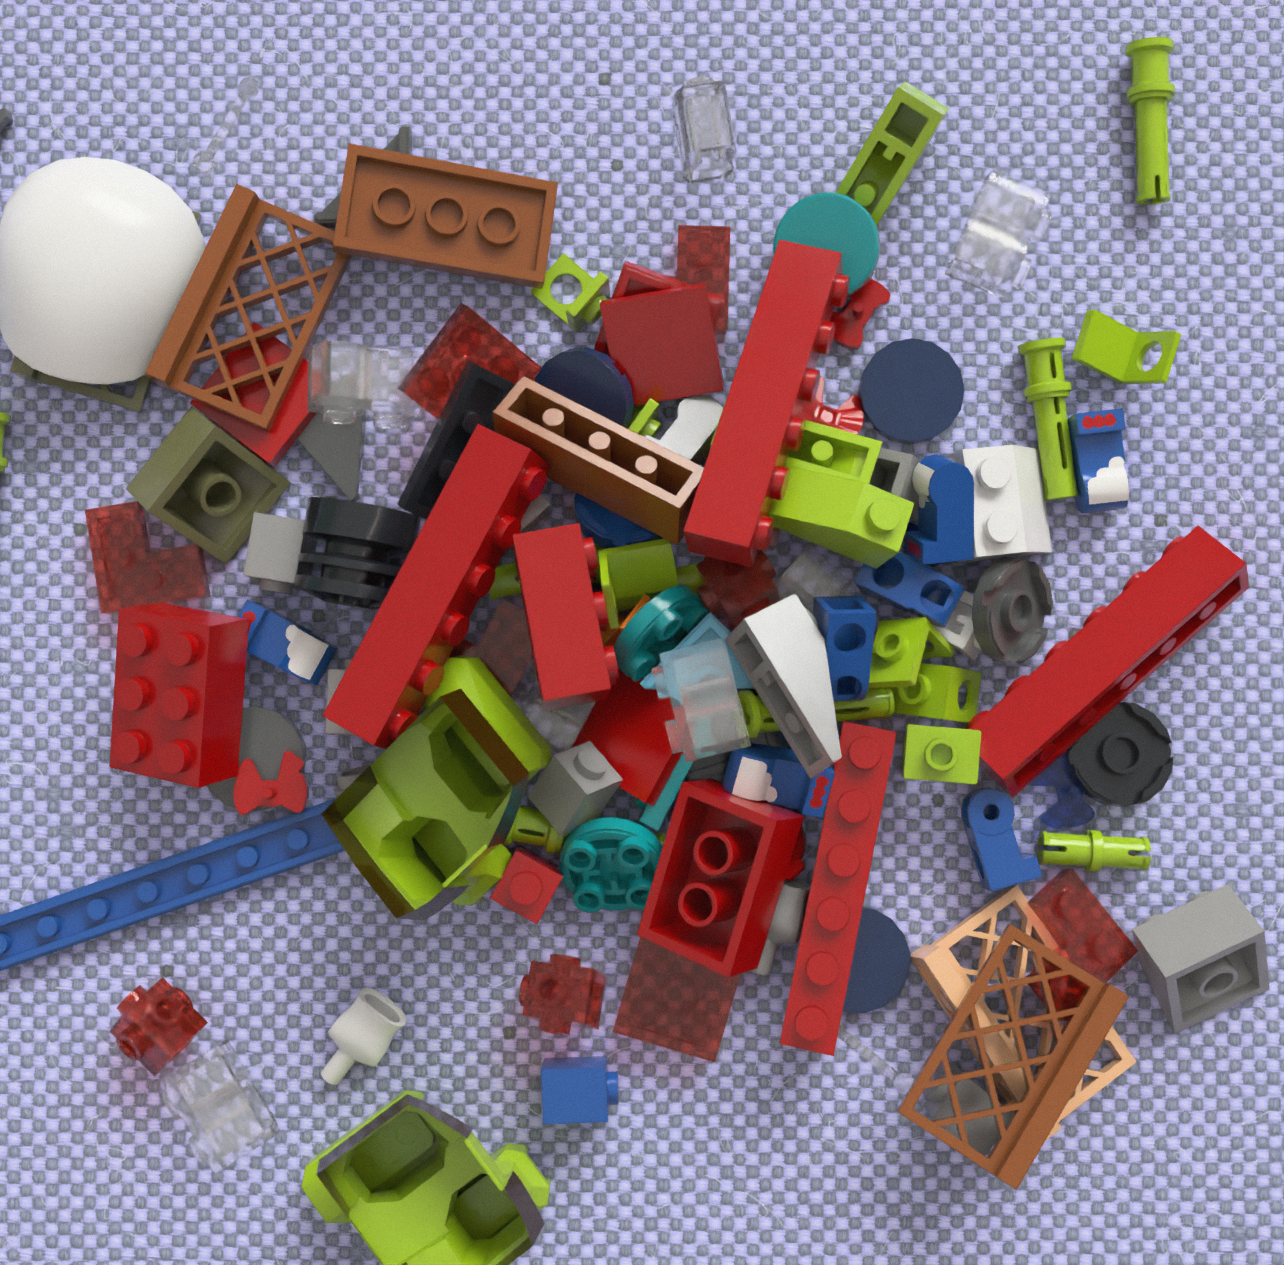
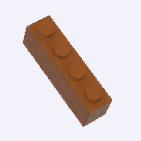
[493,376,704,545]

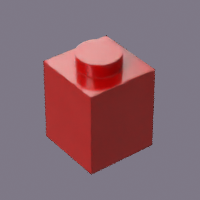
[490,845,564,924]

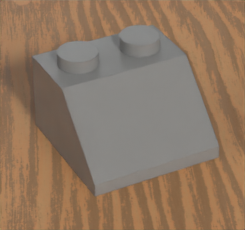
[1132,884,1270,1033]

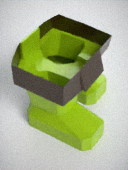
[321,656,551,920]
[301,1090,551,1265]

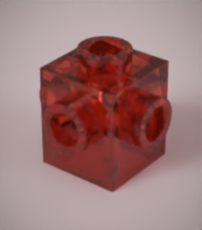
[695,550,780,630]
[519,954,607,1035]
[109,977,208,1077]

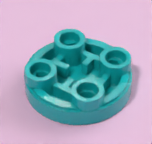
[773,192,880,297]
[614,585,712,681]
[559,817,663,913]

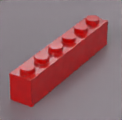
[683,240,850,567]
[322,424,550,749]
[966,525,1249,798]
[779,721,897,1056]

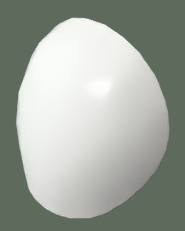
[0,157,205,384]

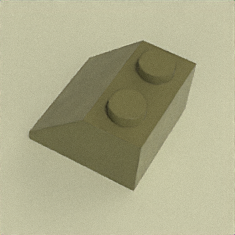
[126,406,291,564]

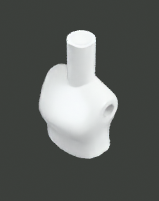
[321,988,406,1085]

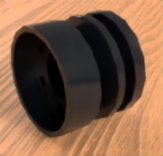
[293,497,421,610]

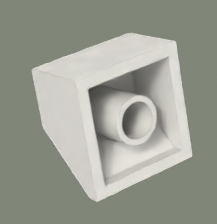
[946,445,1052,564]

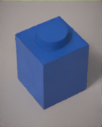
[541,1056,619,1125]

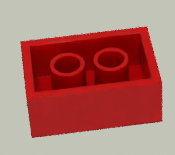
[513,523,619,712]
[109,602,249,788]
[637,779,804,978]

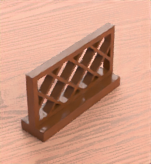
[145,184,352,432]
[896,924,1129,1190]

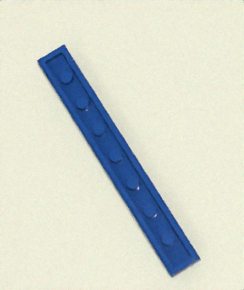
[0,798,345,971]

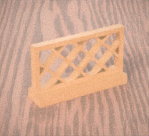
[910,885,1136,1141]

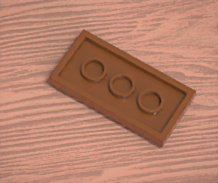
[333,143,558,289]

